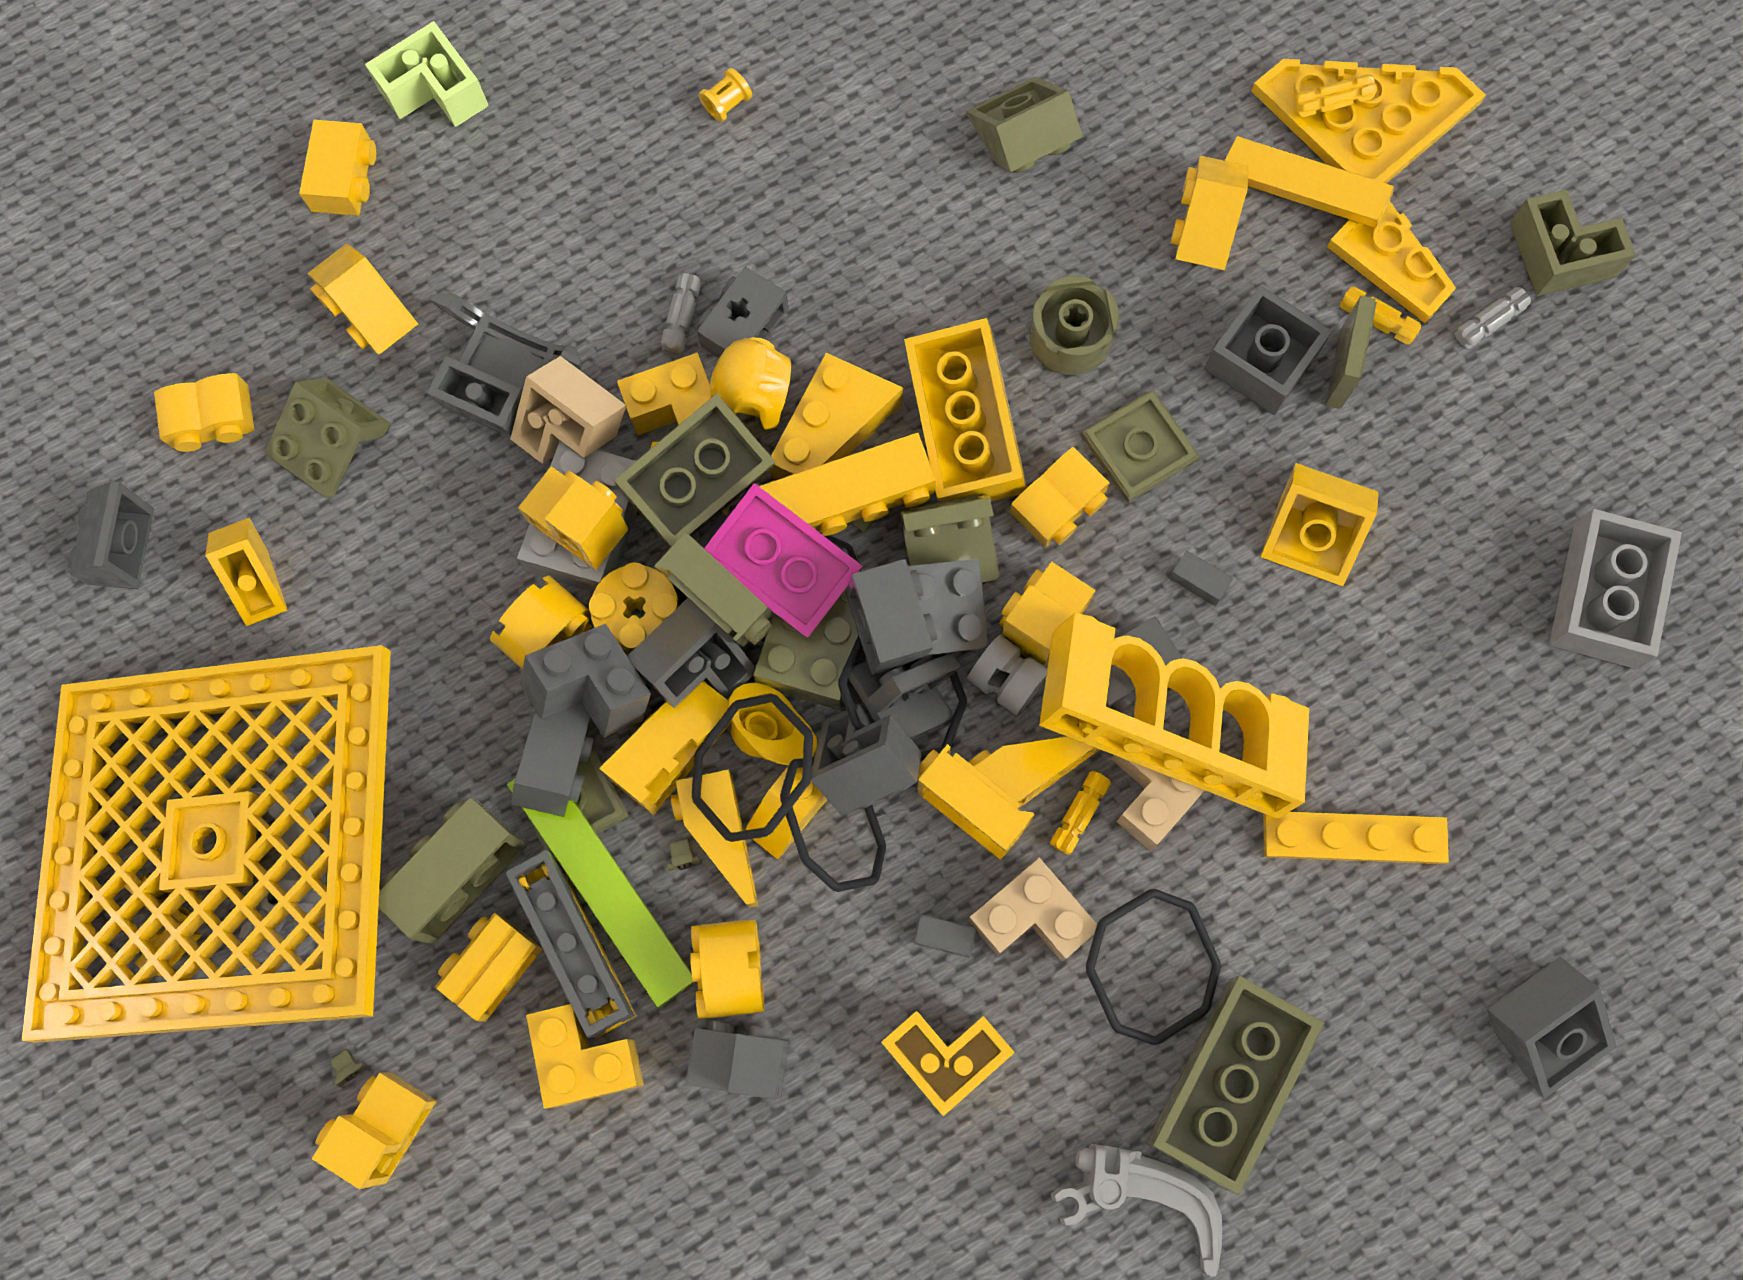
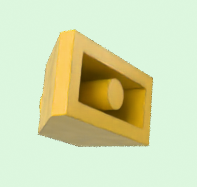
[205,517,287,626]
[744,767,827,860]

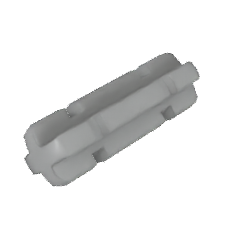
[661,273,701,354]
[1454,287,1531,349]

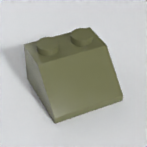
[966,77,1083,173]

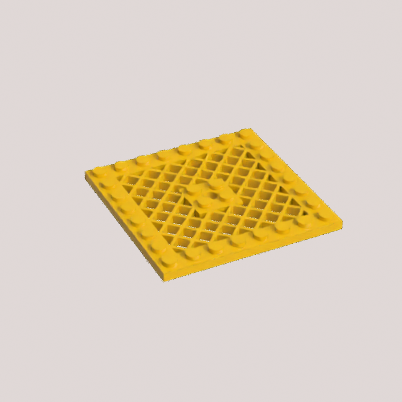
[22,645,391,1043]

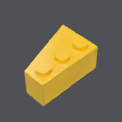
[599,681,731,816]

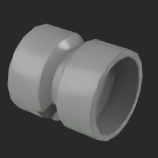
[967,634,1047,717]

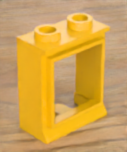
[917,744,1034,861]

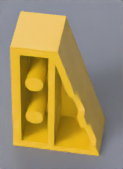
[770,353,903,480]

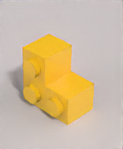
[1170,155,1248,270]
[307,243,418,355]
[617,352,711,436]
[518,466,628,570]
[999,561,1096,667]
[526,1004,644,1109]
[881,1011,1015,1116]
[312,1072,437,1190]

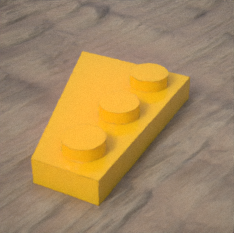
[1327,201,1456,323]

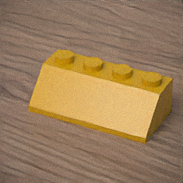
[904,318,1027,502]
[759,433,936,536]

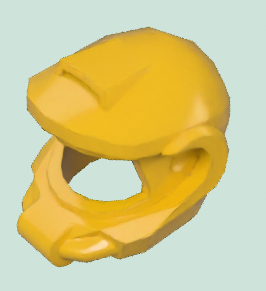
[710,337,791,430]

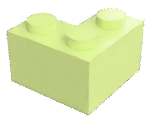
[365,21,489,127]

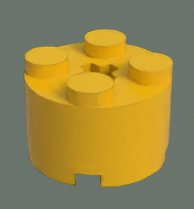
[589,562,682,656]
[490,575,593,670]
[691,920,764,1019]

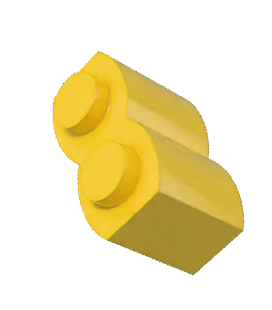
[154,373,255,452]
[1010,447,1110,548]

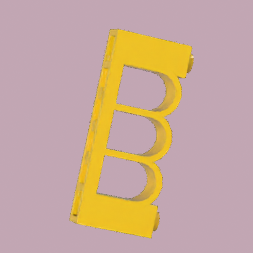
[1039,612,1309,819]

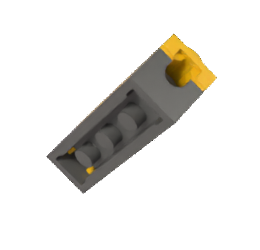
[505,850,637,1039]

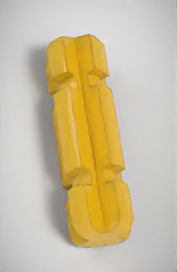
[1294,75,1377,117]
[1340,286,1421,344]
[1050,771,1111,855]

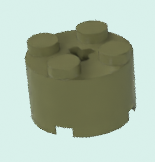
[1030,276,1119,375]

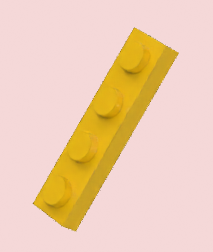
[1263,812,1449,864]

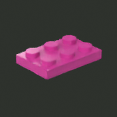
[704,483,862,638]

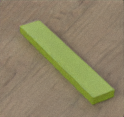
[507,778,695,1008]

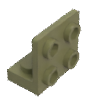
[265,378,391,498]
[899,494,1000,583]

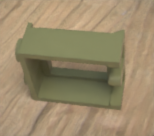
[654,532,774,647]

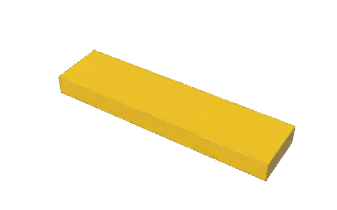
[1225,136,1394,228]

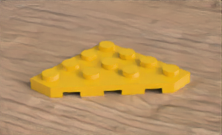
[1251,59,1486,184]

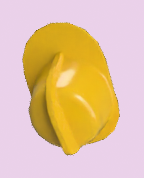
[728,682,817,765]

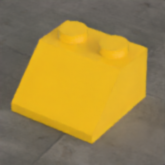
[1261,463,1378,586]

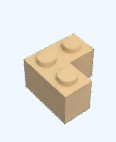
[510,356,626,464]
[1111,755,1205,851]
[968,857,1097,962]

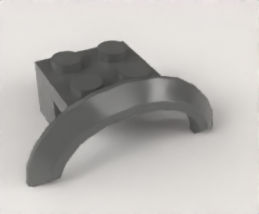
[427,293,583,438]

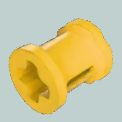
[698,68,752,123]

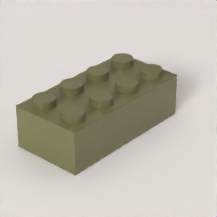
[1145,976,1324,1195]

